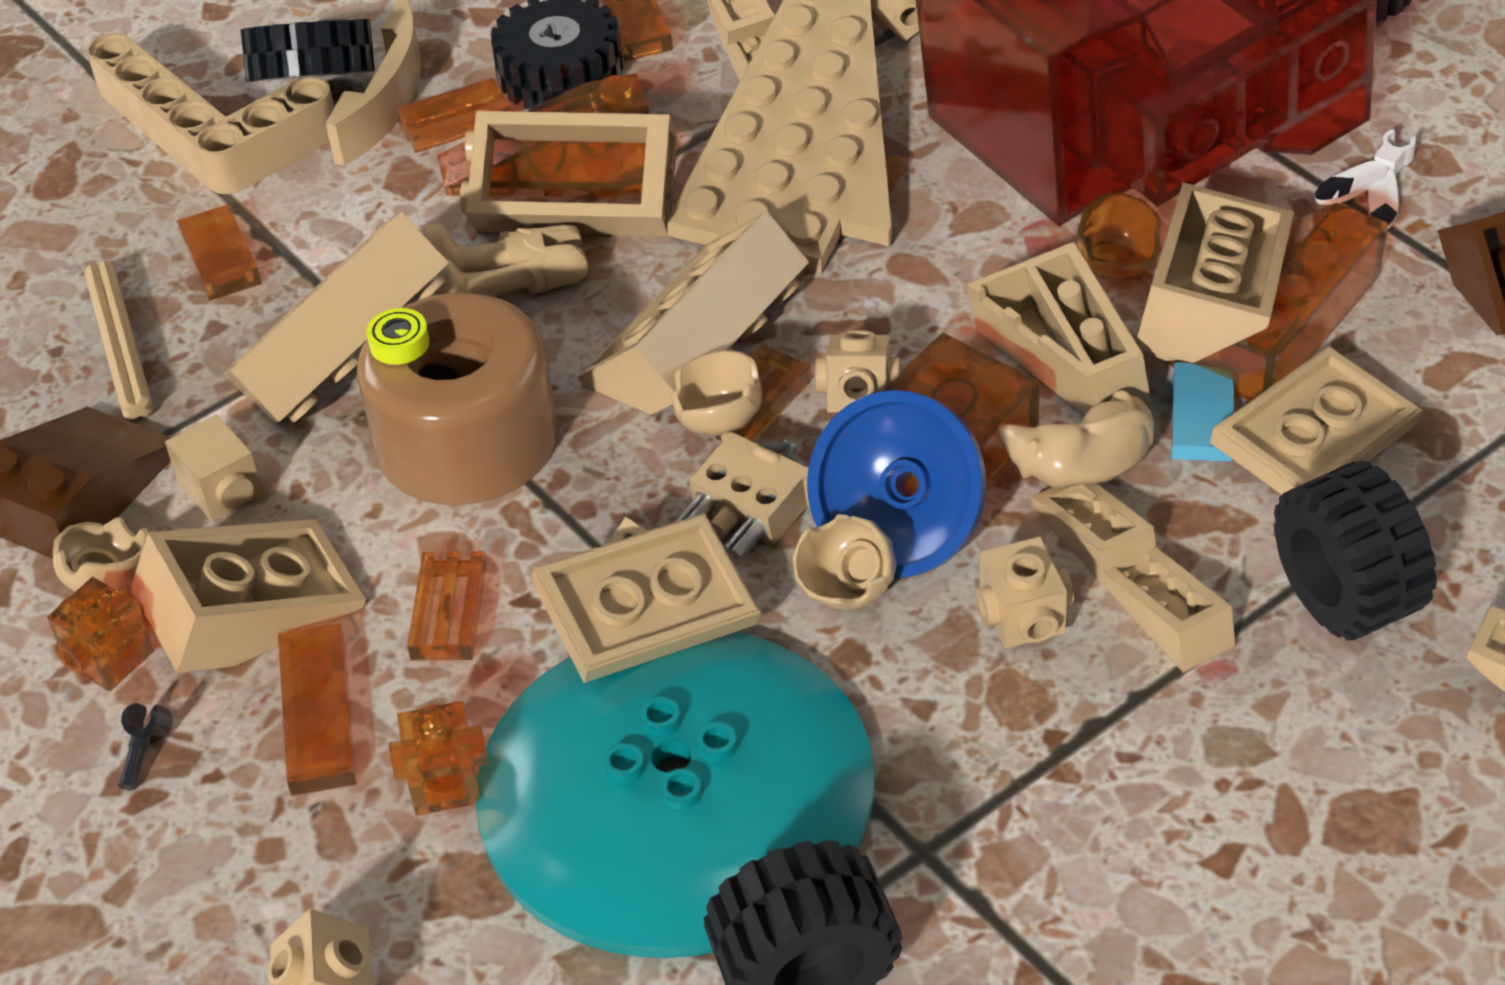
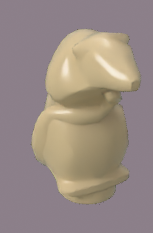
[998,390,1154,489]

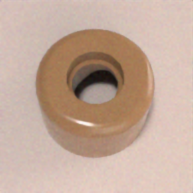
[357,293,558,505]

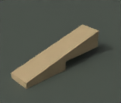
[1032,483,1236,673]

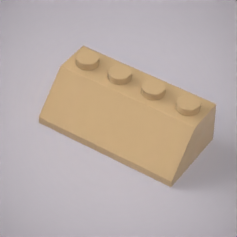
[1136,183,1294,363]
[577,210,809,415]
[222,211,449,423]

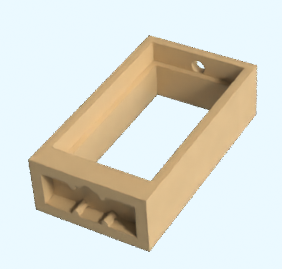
[460,111,677,237]

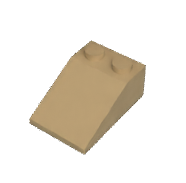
[131,519,366,673]

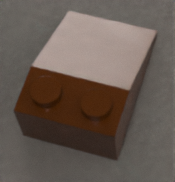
[0,406,171,559]

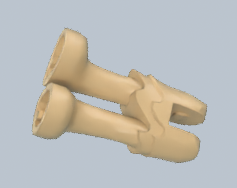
[424,223,588,297]

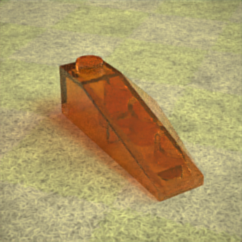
[437,73,650,198]

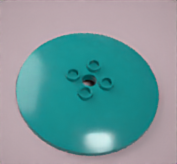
[475,632,875,958]

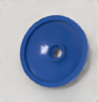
[807,390,986,578]

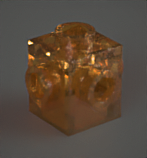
[47,577,154,692]
[389,701,488,816]

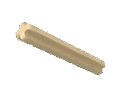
[84,260,154,421]

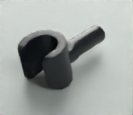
[118,703,173,791]

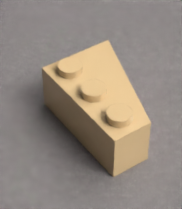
[966,242,1151,415]

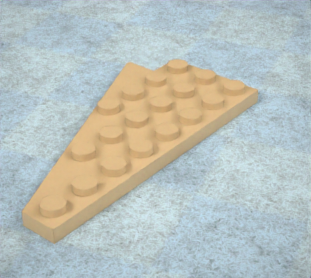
[666,0,892,274]

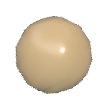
[671,350,762,436]
[792,514,897,610]
[52,517,148,600]

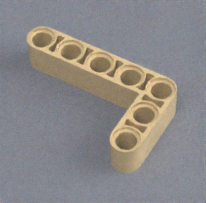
[87,33,335,194]

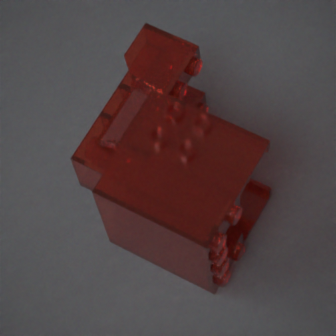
[916,0,1377,227]

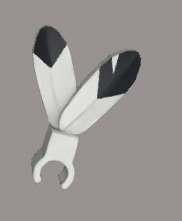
[1314,129,1416,230]

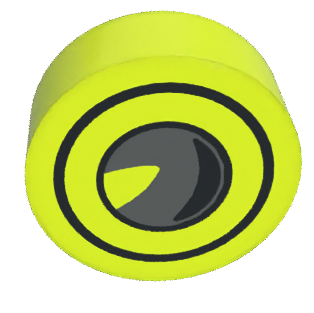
[366,308,430,365]

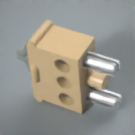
[675,432,810,561]

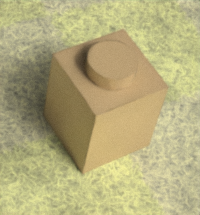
[165,414,263,522]

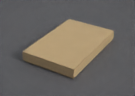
[1210,346,1422,495]
[531,513,761,683]

